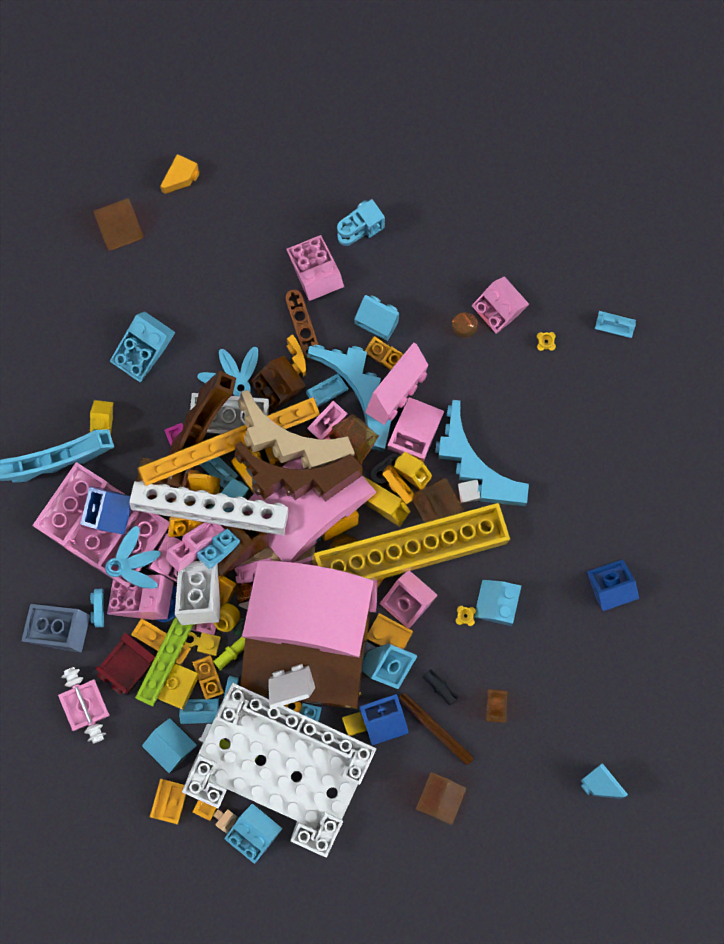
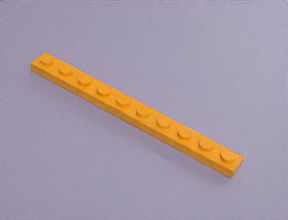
[138,397,320,486]

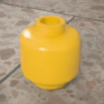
[213,603,241,632]

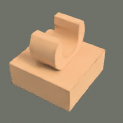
[213,809,239,834]

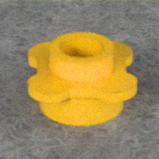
[537,332,556,351]
[456,606,476,626]

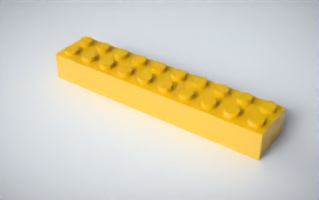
[312,503,510,581]

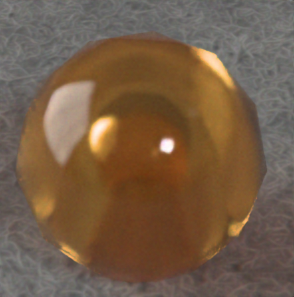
[452,312,478,338]

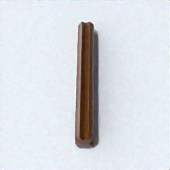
[398,693,474,765]

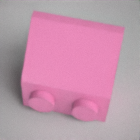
[380,571,437,629]

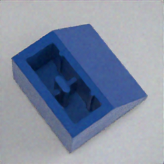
[80,487,131,535]
[359,694,409,746]

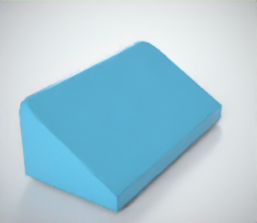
[179,698,219,724]

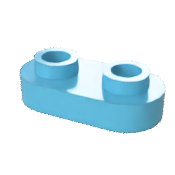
[90,589,104,627]

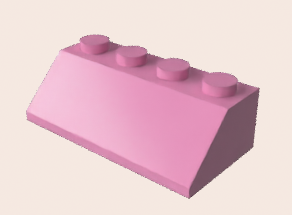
[365,343,428,425]

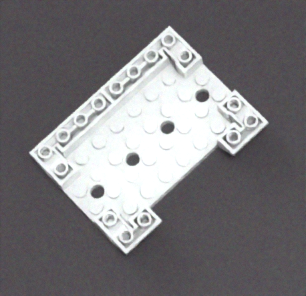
[182,683,376,858]

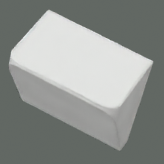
[458,480,480,503]

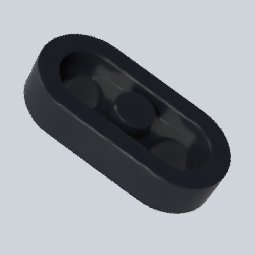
[371,453,402,485]

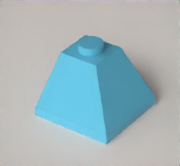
[363,643,417,689]
[581,763,628,799]

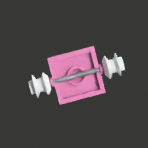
[58,667,110,744]

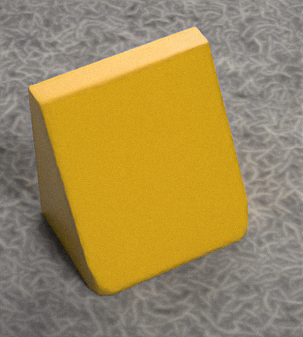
[342,712,367,736]

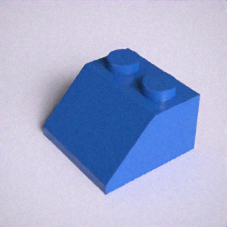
[587,559,639,611]

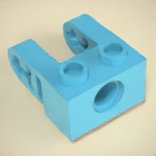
[337,199,385,246]

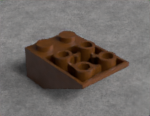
[217,511,268,577]

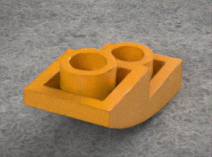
[286,334,306,377]
[364,336,404,370]
[192,655,224,700]

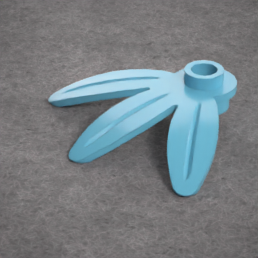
[197,347,258,397]
[105,526,161,589]

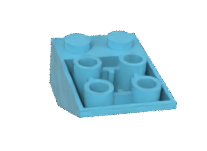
[110,311,175,382]

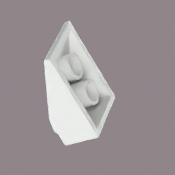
[175,561,220,625]
[269,664,315,709]

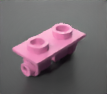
[234,558,272,585]

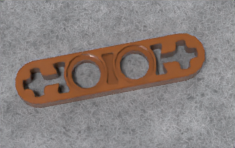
[285,289,318,360]

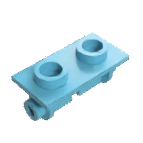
[595,311,636,338]
[199,457,238,489]

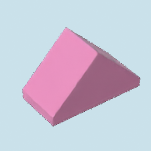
[307,401,347,439]

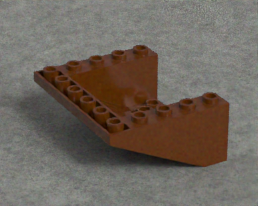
[241,588,370,709]

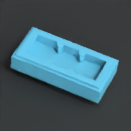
[306,374,349,407]

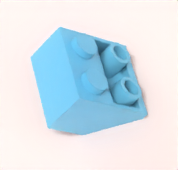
[354,295,399,341]
[224,804,282,864]

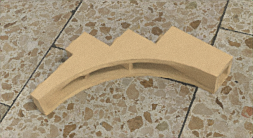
[238,390,355,469]

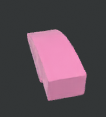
[166,522,225,572]

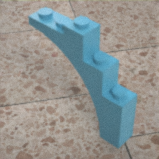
[307,345,391,452]
[435,400,529,506]
[0,429,114,483]

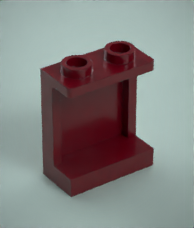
[96,633,155,695]

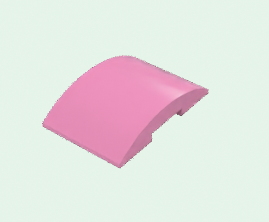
[247,437,377,563]
[32,462,169,588]
[242,561,374,658]

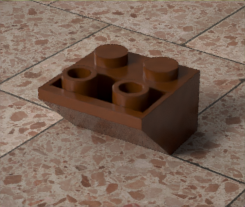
[250,356,306,412]

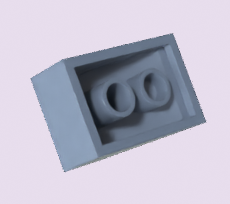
[22,604,90,653]

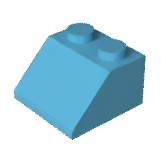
[474,580,521,626]

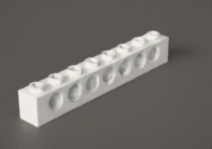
[129,481,289,536]

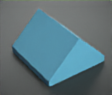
[142,718,197,774]

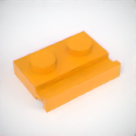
[367,613,413,649]
[150,779,186,825]

